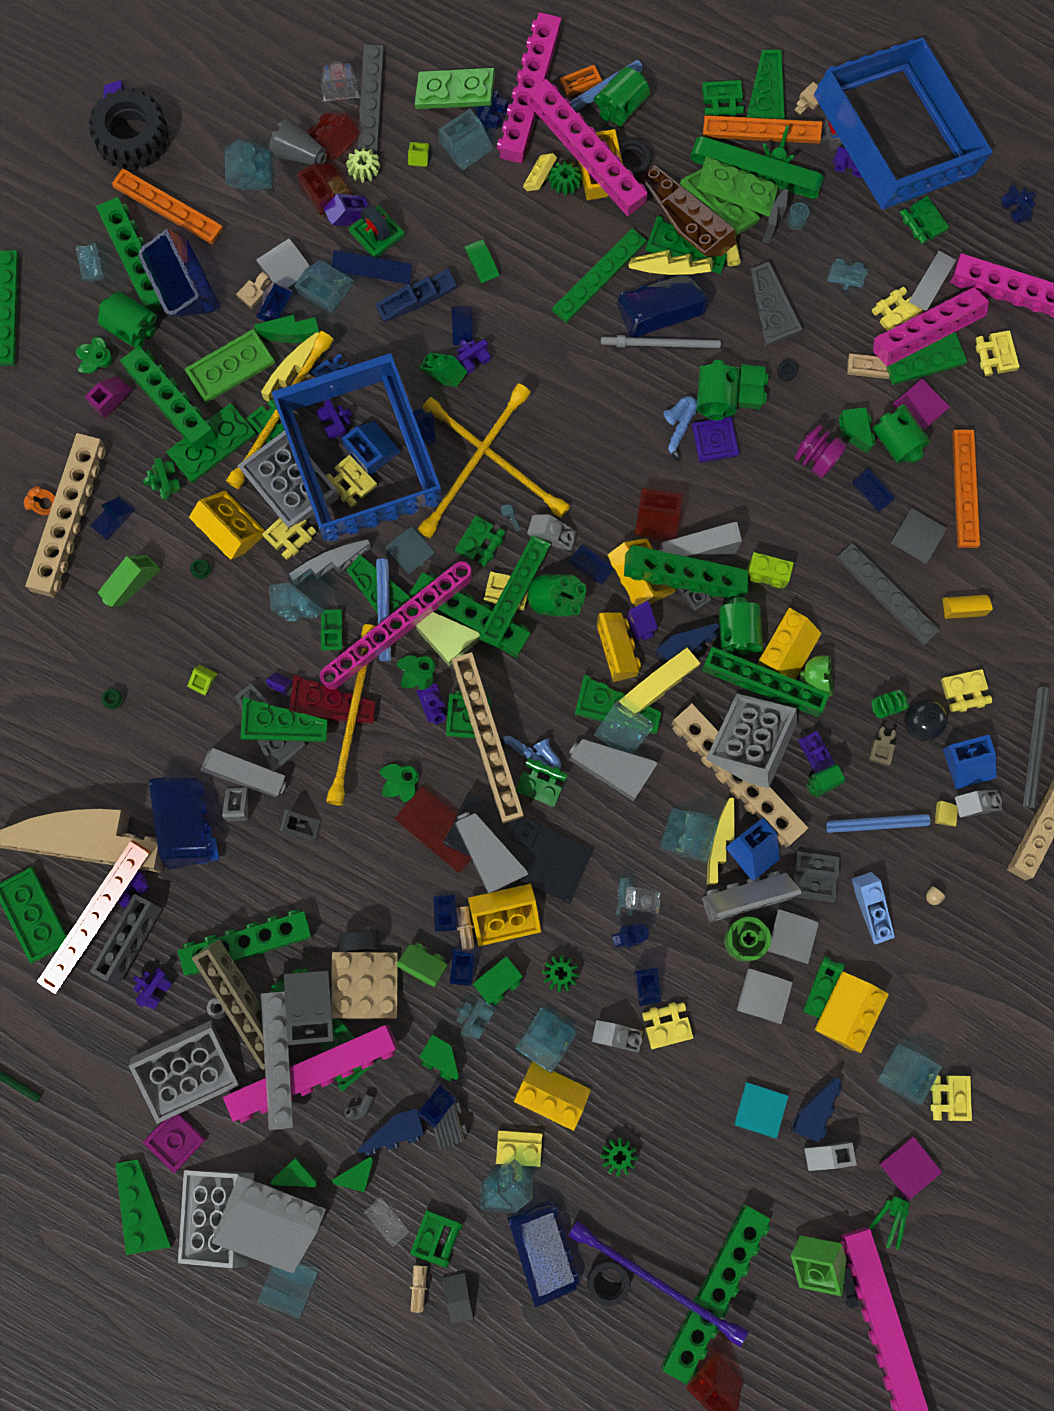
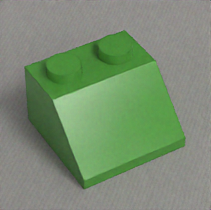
[396,942,448,989]
[791,1236,846,1296]

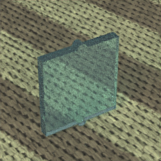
[385,526,435,574]

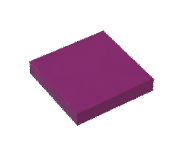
[892,379,949,430]
[142,1113,206,1173]
[879,1136,942,1201]

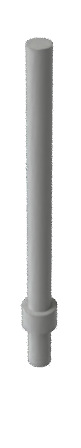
[601,335,721,348]

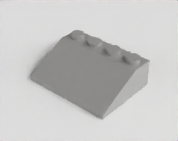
[237,431,339,529]
[707,694,797,789]
[702,871,802,923]
[129,1020,239,1124]
[178,1170,254,1268]
[211,1176,326,1273]

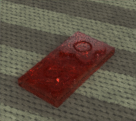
[394,787,472,874]

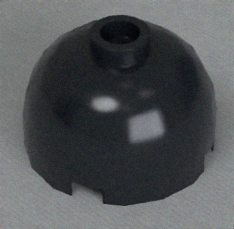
[904,699,948,741]

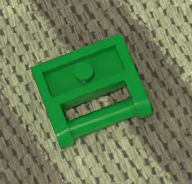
[410,1210,463,1268]

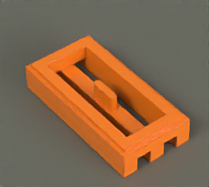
[559,65,602,98]

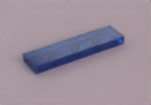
[331,250,413,284]

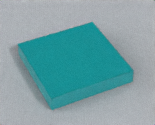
[734,1082,788,1139]

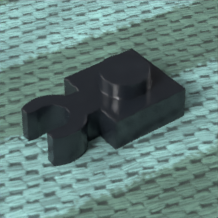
[843,1266,859,1308]

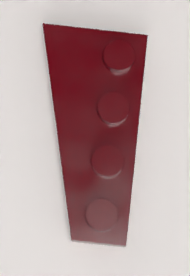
[289,675,376,724]

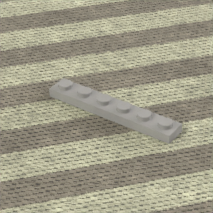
[261,992,293,1130]

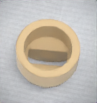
[926,886,946,905]

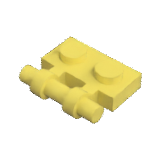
[872,287,924,331]
[975,330,1019,376]
[326,455,377,508]
[262,518,316,560]
[941,669,992,712]
[642,1002,693,1049]
[930,1075,972,1121]

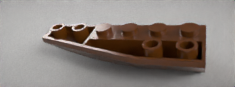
[641,165,736,256]

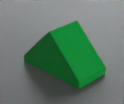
[332,1156,374,1192]
[271,1157,318,1187]

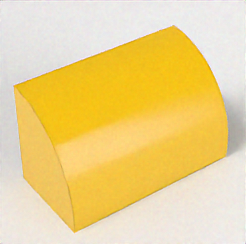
[942,595,993,619]

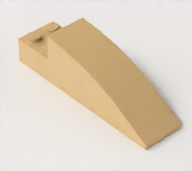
[0,809,167,873]

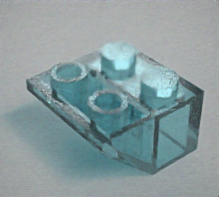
[438,109,493,170]
[225,138,272,190]
[294,260,354,314]
[269,583,324,621]
[659,809,719,862]
[515,1007,578,1073]
[877,1044,942,1105]
[480,1159,532,1213]

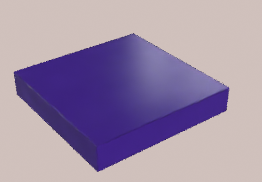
[691,417,739,463]

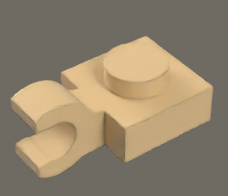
[795,82,819,115]
[236,272,271,309]

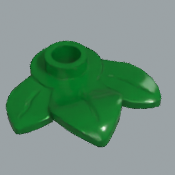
[76,337,112,374]
[396,655,436,690]
[379,764,419,803]

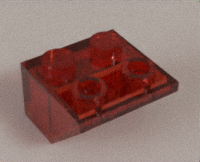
[307,112,360,160]
[297,164,353,216]
[634,488,683,540]
[685,1353,742,1411]

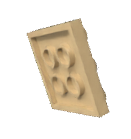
[331,952,397,1019]

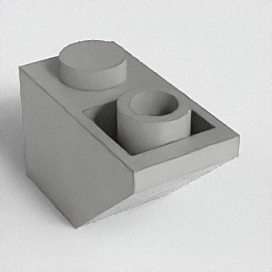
[527,515,577,550]
[955,790,1002,818]
[592,1020,643,1053]
[804,1141,856,1171]

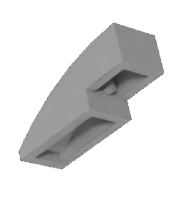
[909,251,956,311]

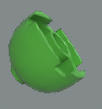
[800,655,833,696]

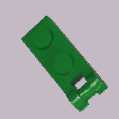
[802,955,845,1019]

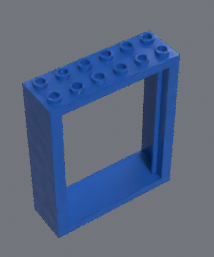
[814,37,993,210]
[272,353,442,541]

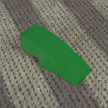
[254,315,319,343]

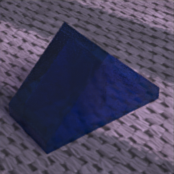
[256,282,292,322]
[452,306,473,346]
[450,948,475,986]
[633,967,661,1006]
[417,1085,457,1128]

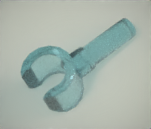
[500,505,521,532]

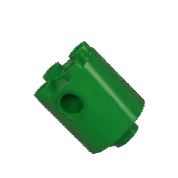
[594,67,650,127]
[98,291,157,348]
[696,360,740,421]
[872,404,931,465]
[527,574,586,617]
[719,597,763,657]

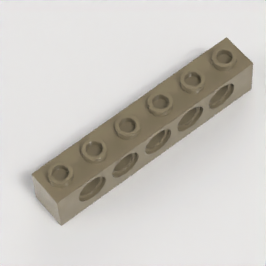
[192,939,289,1070]

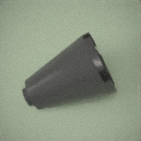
[269,118,327,167]

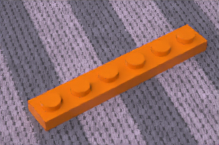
[703,116,822,144]
[112,168,223,245]
[952,430,980,548]

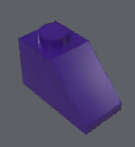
[324,194,369,226]
[627,601,658,642]

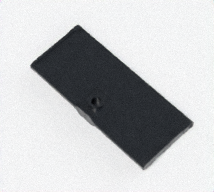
[442,791,593,904]

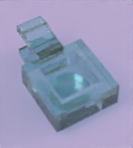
[616,878,633,916]

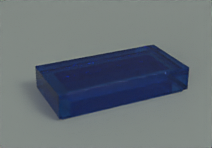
[852,469,895,512]
[569,544,614,586]

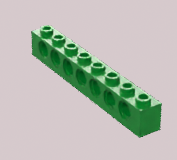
[661,1204,771,1385]

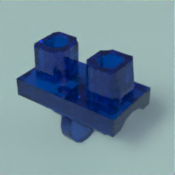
[474,90,509,132]
[1001,185,1037,224]
[413,409,436,445]
[612,924,649,948]

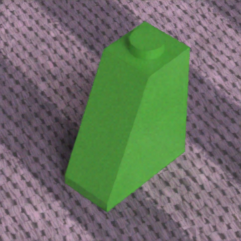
[98,555,161,607]

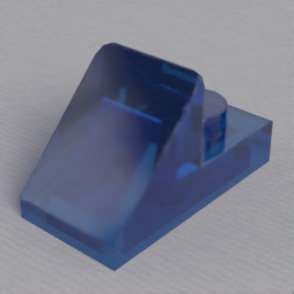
[90,497,135,540]
[433,895,457,932]

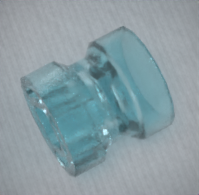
[787,202,810,230]

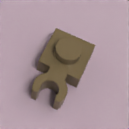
[868,727,896,766]

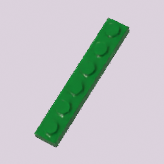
[552,228,647,324]
[0,250,19,366]
[479,535,551,648]

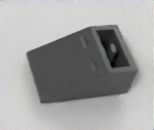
[284,970,333,1045]

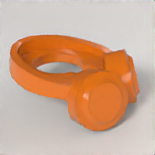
[24,486,55,515]

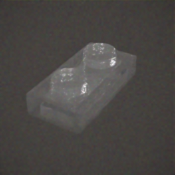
[625,887,660,913]
[364,1196,410,1247]

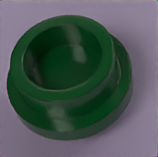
[190,559,211,579]
[101,689,123,710]

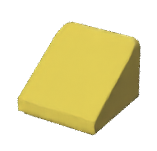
[935,801,958,827]

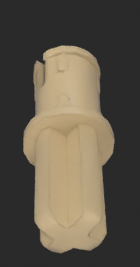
[456,906,474,950]
[410,1265,428,1313]

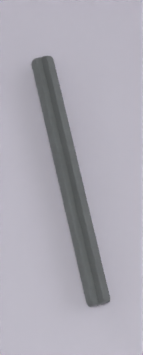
[1023,687,1050,808]

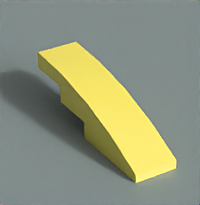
[629,250,713,275]
[261,332,319,402]
[619,648,700,718]
[707,798,734,885]

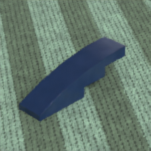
[375,268,458,322]

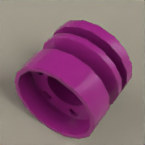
[794,424,848,479]

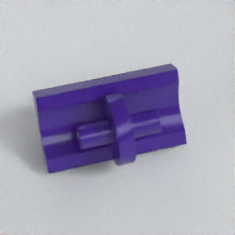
[833,146,862,178]
[455,339,491,375]
[316,399,353,440]
[416,683,448,724]
[798,731,835,773]
[117,871,150,908]
[133,968,172,1009]

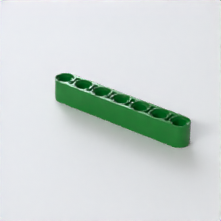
[690,137,824,199]

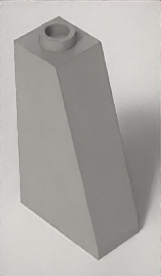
[658,522,742,560]
[569,739,658,801]
[200,748,286,797]
[455,812,528,893]

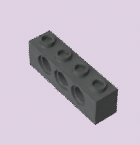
[90,894,162,986]

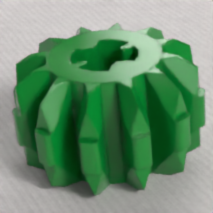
[548,160,582,197]
[871,690,909,719]
[542,955,579,993]
[600,1138,638,1177]

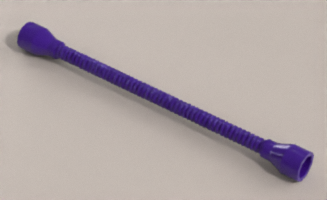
[569,1220,749,1347]

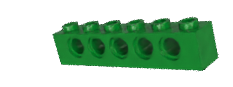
[96,197,170,313]
[120,346,216,452]
[624,545,748,600]
[410,572,531,659]
[701,647,830,718]
[177,909,313,977]

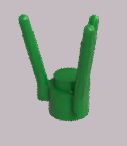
[763,126,794,163]
[869,1196,910,1250]

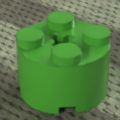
[724,917,771,962]

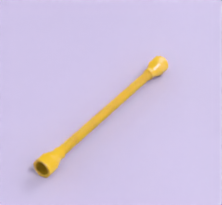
[226,331,334,489]
[417,383,531,538]
[422,397,570,518]
[326,624,378,806]

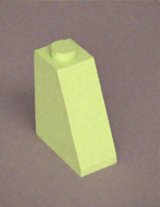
[416,612,480,666]

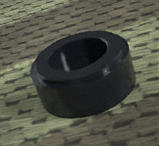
[777,360,798,381]

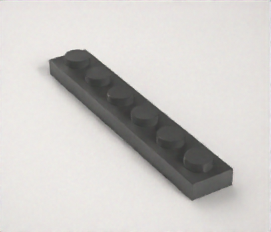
[357,44,384,155]
[836,543,940,646]

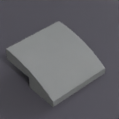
[256,239,313,294]
[767,909,819,964]
[737,969,793,1024]

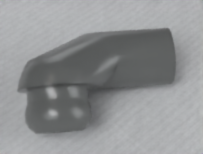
[344,1094,374,1121]

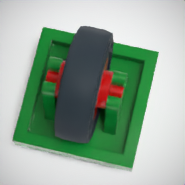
[349,205,405,260]

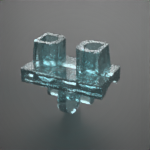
[76,243,103,282]
[828,259,868,290]
[455,999,494,1040]

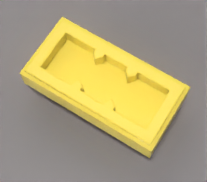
[523,153,557,191]

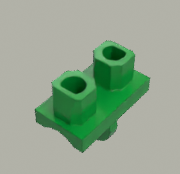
[143,458,180,500]

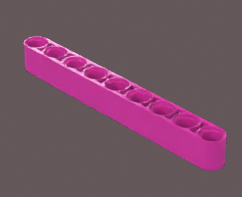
[320,561,472,689]

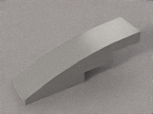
[289,540,371,586]

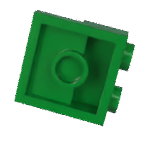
[446,691,491,739]

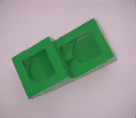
[464,239,500,284]
[321,609,343,651]

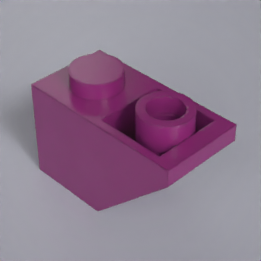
[85,376,133,419]

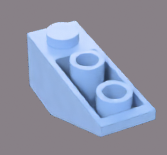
[852,872,895,944]

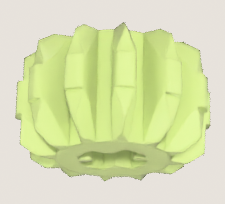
[346,147,380,183]

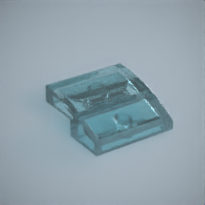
[594,701,654,755]
[258,1265,317,1319]

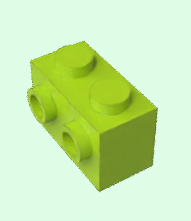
[747,552,794,588]

